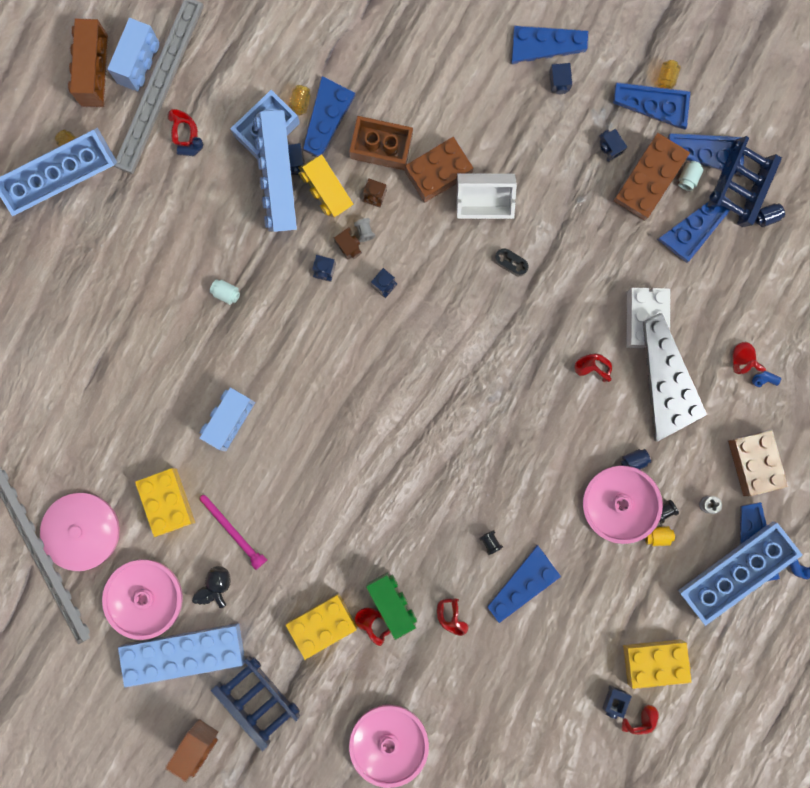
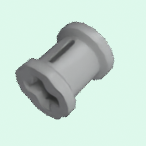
[354,218,375,242]
[699,496,722,514]

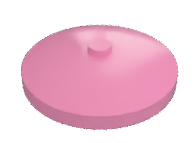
[583,465,663,544]
[40,493,120,571]
[102,559,183,640]
[349,705,429,788]

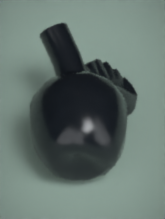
[192,566,231,608]

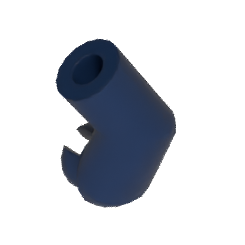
[177,137,204,156]

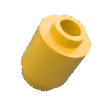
[645,526,675,546]

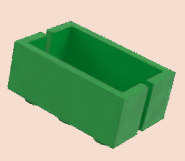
[366,572,417,640]

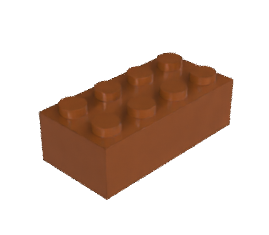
[68,18,108,107]
[613,133,690,221]

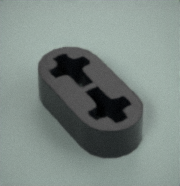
[495,248,529,276]

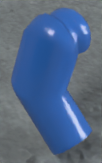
[752,371,781,387]
[790,559,810,579]

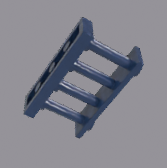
[707,136,782,227]
[211,655,300,751]

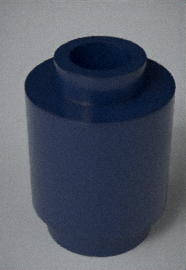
[755,203,785,227]
[620,449,651,470]

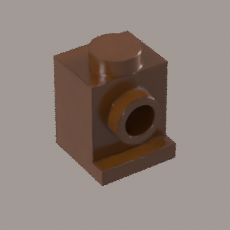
[363,178,387,208]
[334,227,362,260]

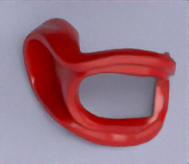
[167,109,198,146]
[732,342,766,374]
[574,354,612,382]
[437,598,469,636]
[354,608,391,646]
[621,705,659,735]

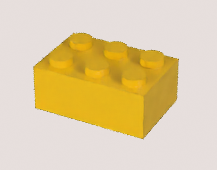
[298,154,354,217]
[135,468,195,537]
[286,593,358,660]
[623,639,692,689]

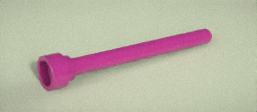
[200,495,267,570]

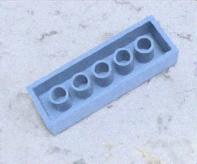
[253,110,297,232]
[0,127,117,216]
[678,521,803,626]
[118,623,245,688]

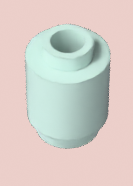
[678,161,703,191]
[210,279,240,305]

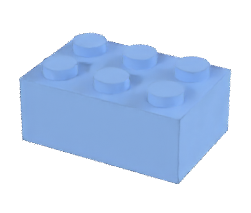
[107,18,159,92]
[230,90,300,160]
[200,387,256,452]

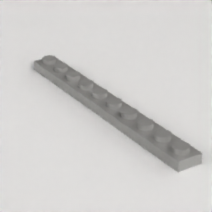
[114,0,204,174]
[0,468,90,645]

